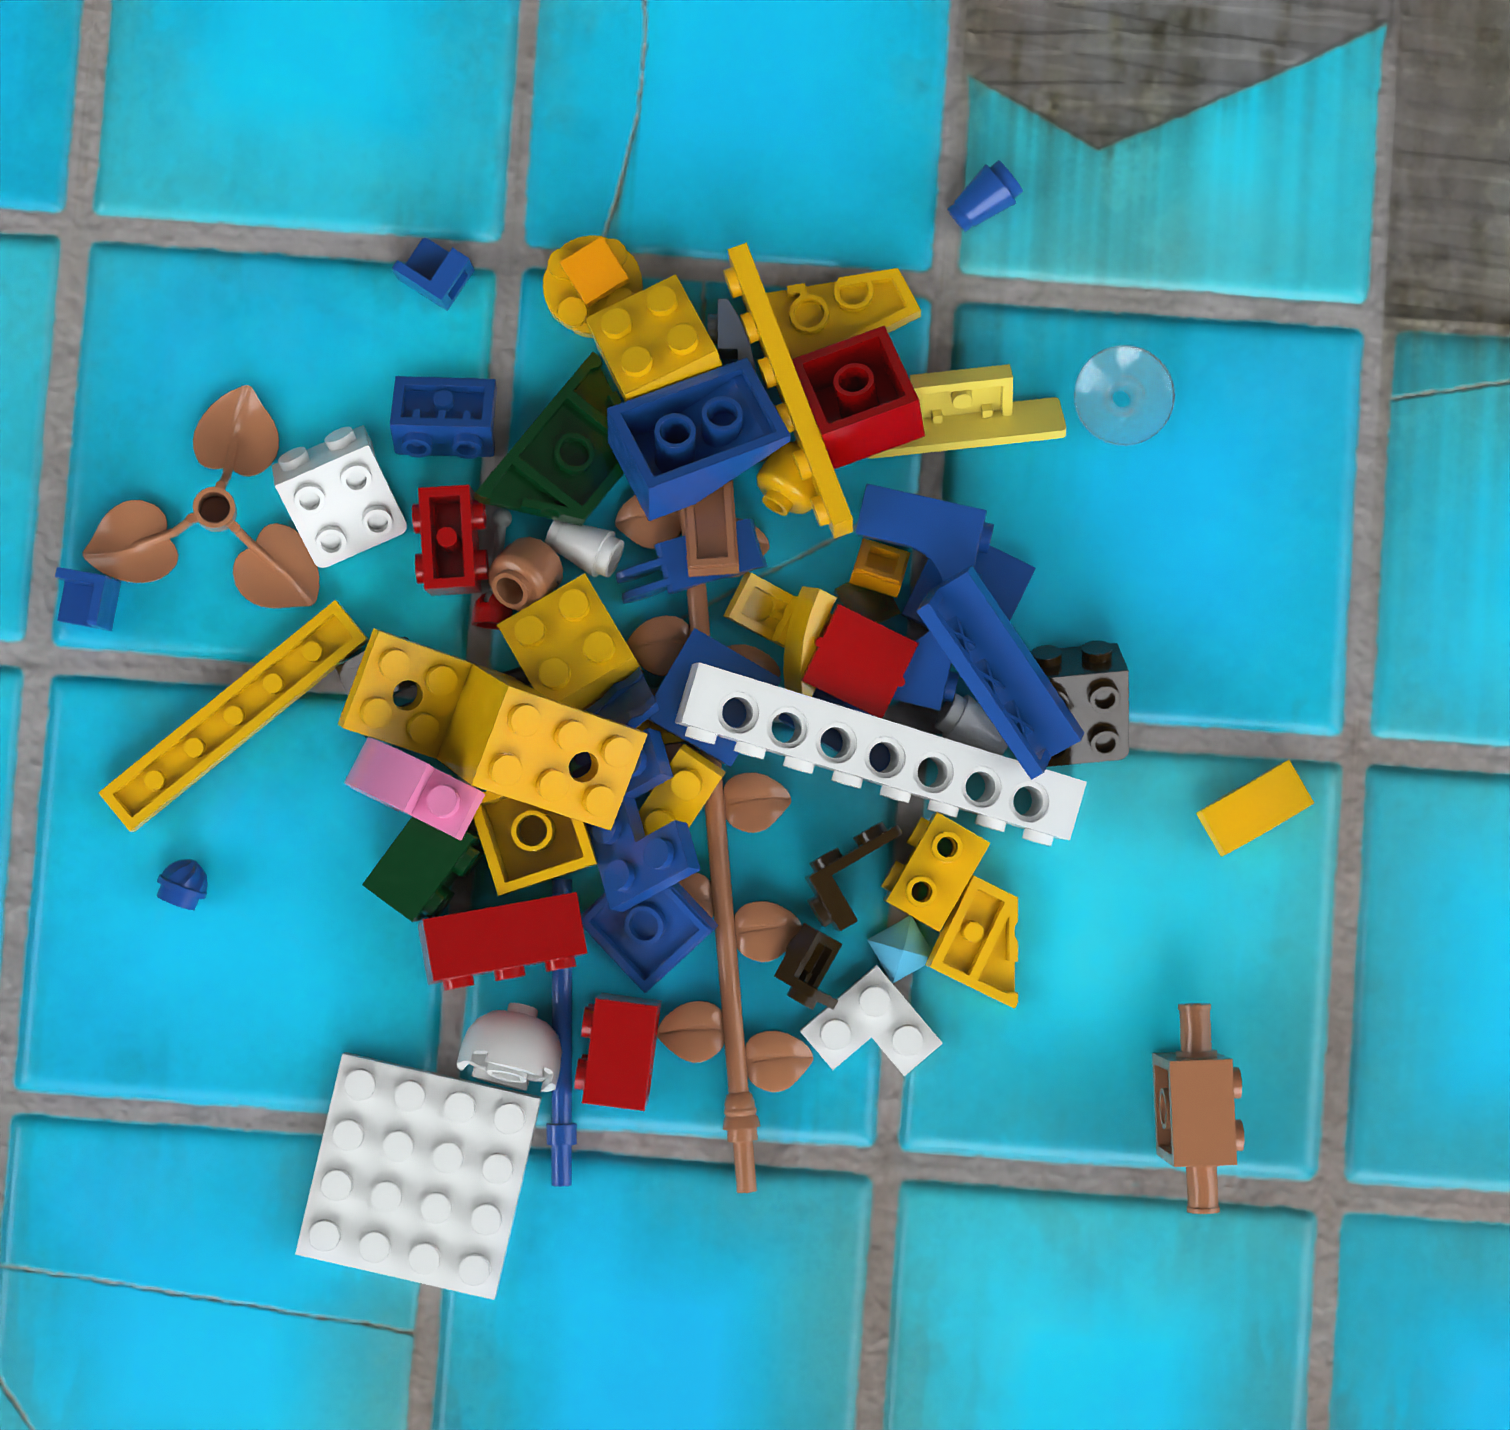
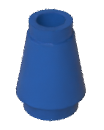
[947,160,1023,232]

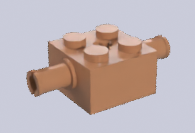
[1152,1003,1245,1214]

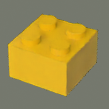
[585,274,722,402]
[497,573,644,709]
[473,768,598,896]

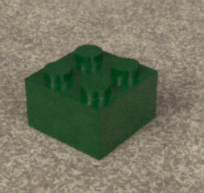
[362,817,485,922]

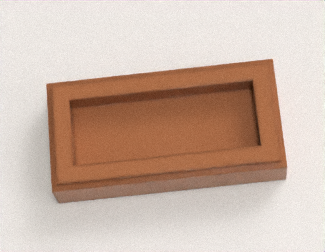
[684,479,740,577]

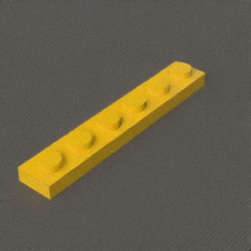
[723,242,853,539]
[98,600,369,832]

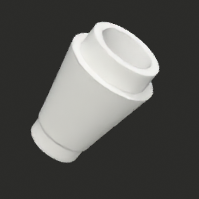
[545,520,624,578]
[934,693,1008,755]

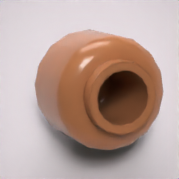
[488,537,563,611]

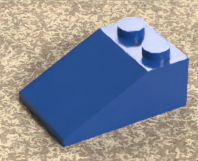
[607,358,791,521]

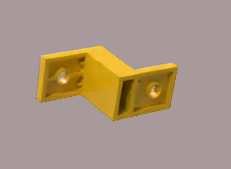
[338,628,648,831]

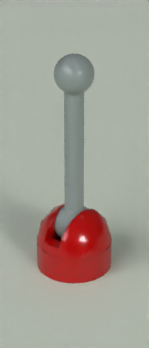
[471,508,513,630]

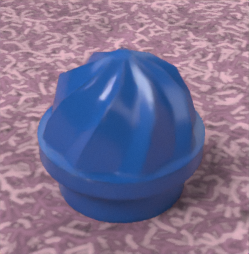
[156,859,208,910]

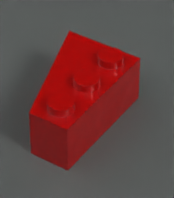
[418,892,588,991]

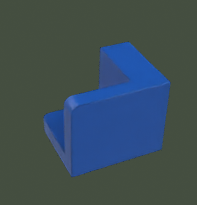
[392,238,475,311]
[55,567,121,631]

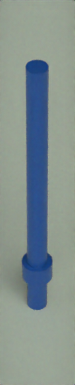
[546,879,577,1187]

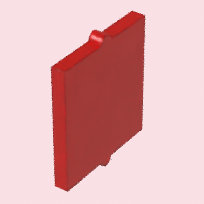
[801,604,919,719]

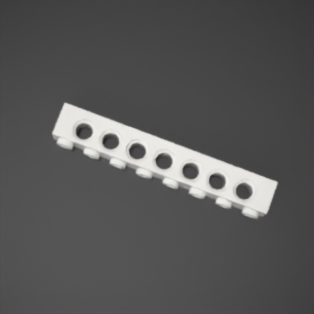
[675,662,1087,847]

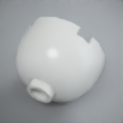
[457,1003,562,1092]

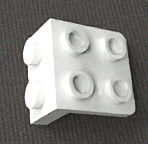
[272,425,407,568]

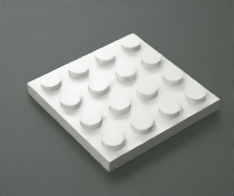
[295,1052,542,1300]

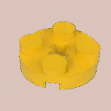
[543,235,643,338]

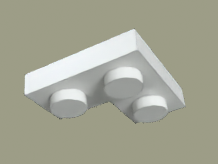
[800,965,943,1076]

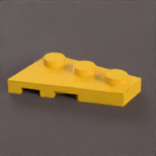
[766,268,921,359]

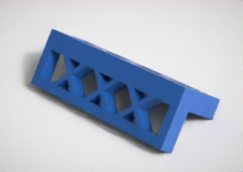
[916,565,1085,780]

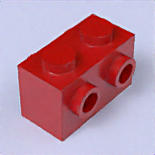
[412,484,489,596]

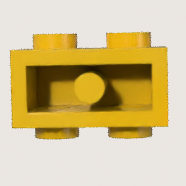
[881,812,990,932]

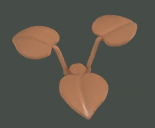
[83,385,319,609]

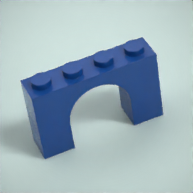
[855,484,994,710]

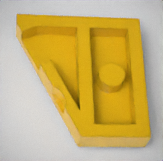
[925,875,1018,1009]

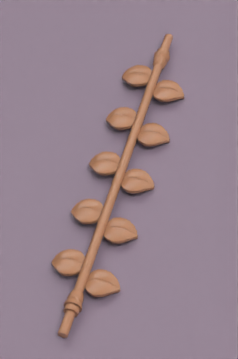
[615,495,814,1193]

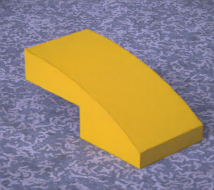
[723,572,832,648]
[783,586,837,697]
[1196,760,1314,857]

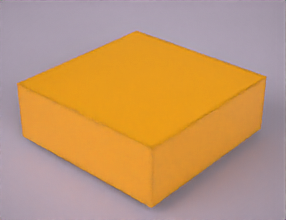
[559,236,630,308]
[849,538,911,598]

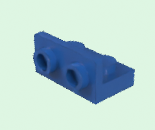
[390,376,497,459]

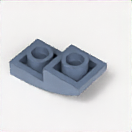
[708,299,756,372]

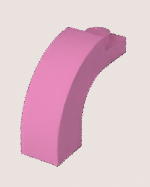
[344,737,485,841]

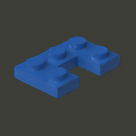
[572,728,701,912]

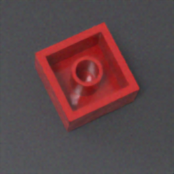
[792,325,925,469]
[574,993,662,1111]

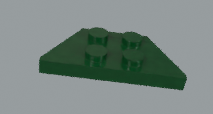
[473,352,624,526]

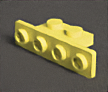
[867,364,1066,459]

